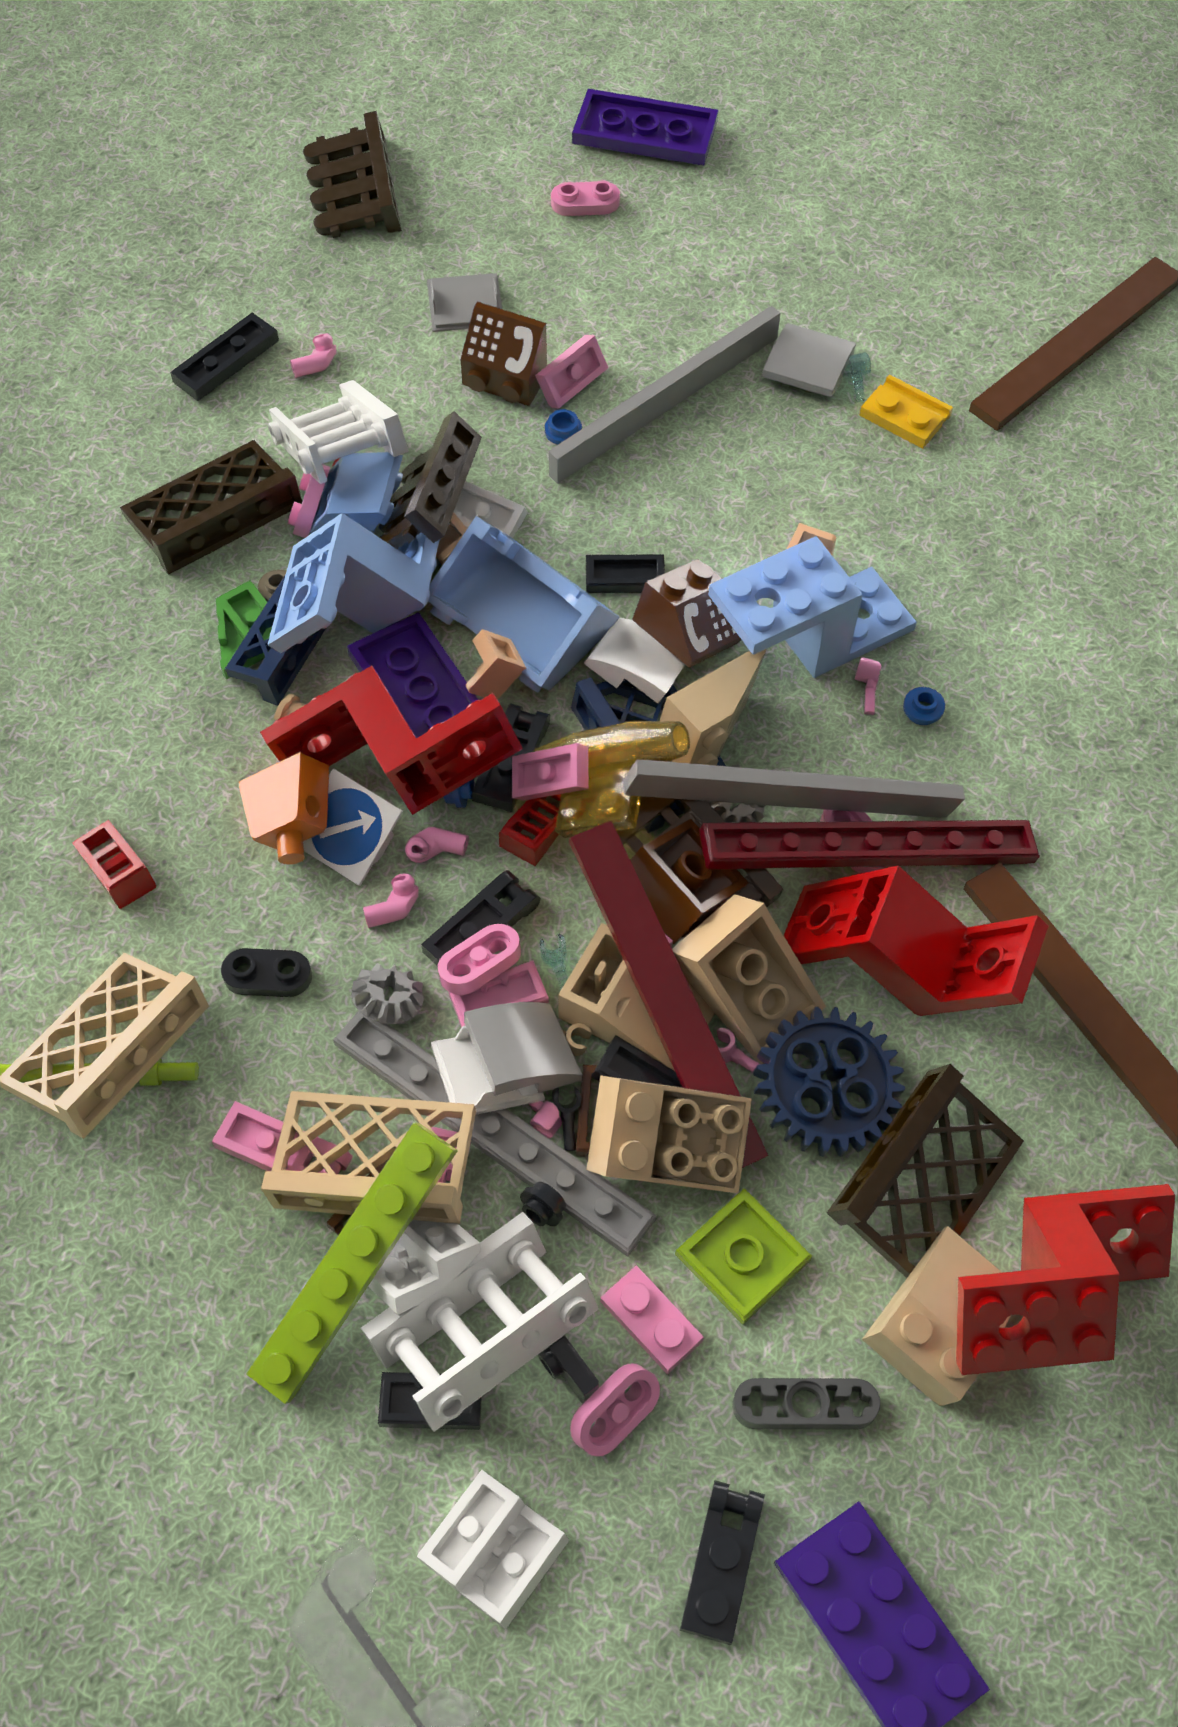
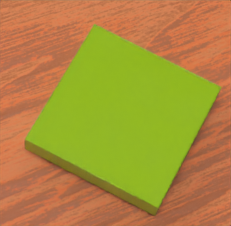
[675,1188,812,1325]

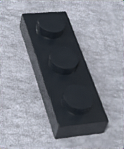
[170,312,279,401]

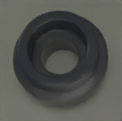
[520,1182,566,1226]

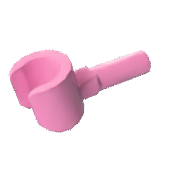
[855,657,881,715]
[717,1028,759,1073]
[529,1101,562,1139]

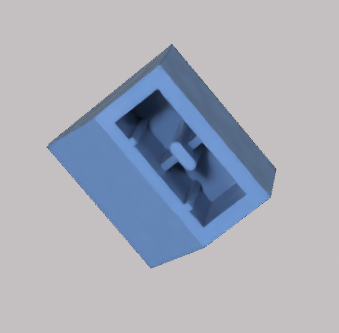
[310,452,403,534]

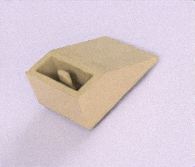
[558,923,715,1071]
[586,1075,752,1193]

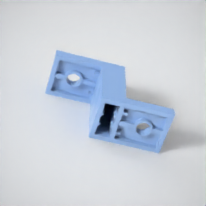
[268,513,441,653]
[708,536,917,678]

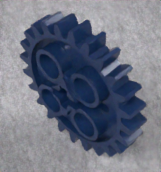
[753,1006,905,1157]

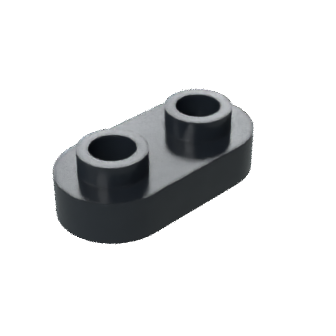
[221,948,312,997]

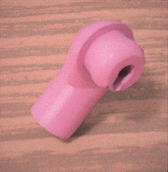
[290,333,336,378]
[405,827,469,863]
[363,873,419,928]

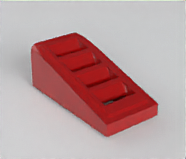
[499,793,581,866]
[72,819,157,909]

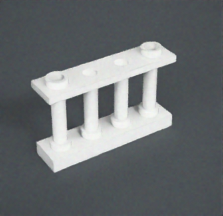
[268,380,409,484]
[361,1212,599,1432]

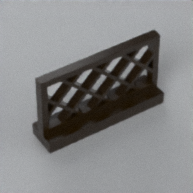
[120,440,303,575]
[827,1064,1024,1278]

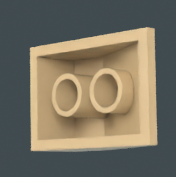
[650,649,766,766]
[672,894,826,1064]
[862,1226,1010,1406]

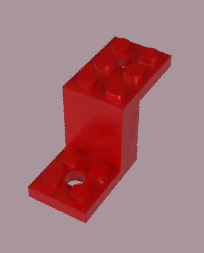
[260,665,523,815]
[783,865,1049,1016]
[956,1184,1175,1375]

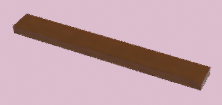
[969,256,1178,431]
[963,862,1178,1149]

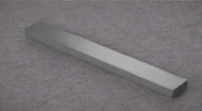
[549,306,781,484]
[623,759,965,818]
[333,1011,656,1257]

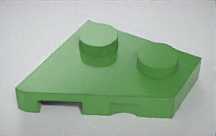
[215,580,272,679]

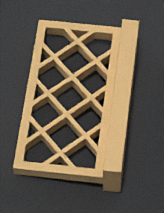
[0,953,209,1139]
[261,1091,476,1224]

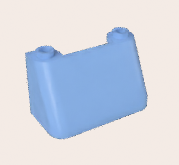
[428,516,620,693]

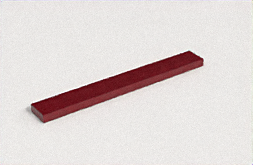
[569,820,769,1168]
[699,820,1040,869]

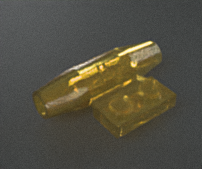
[532,721,690,838]

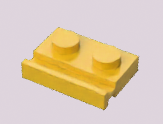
[859,374,953,449]

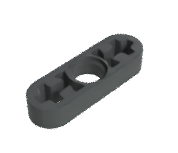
[732,1378,880,1430]

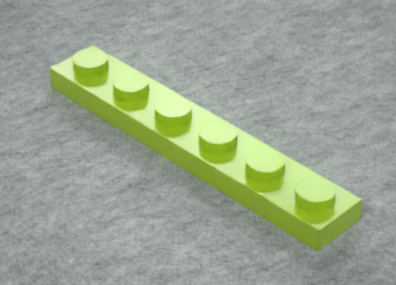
[246,1122,458,1404]

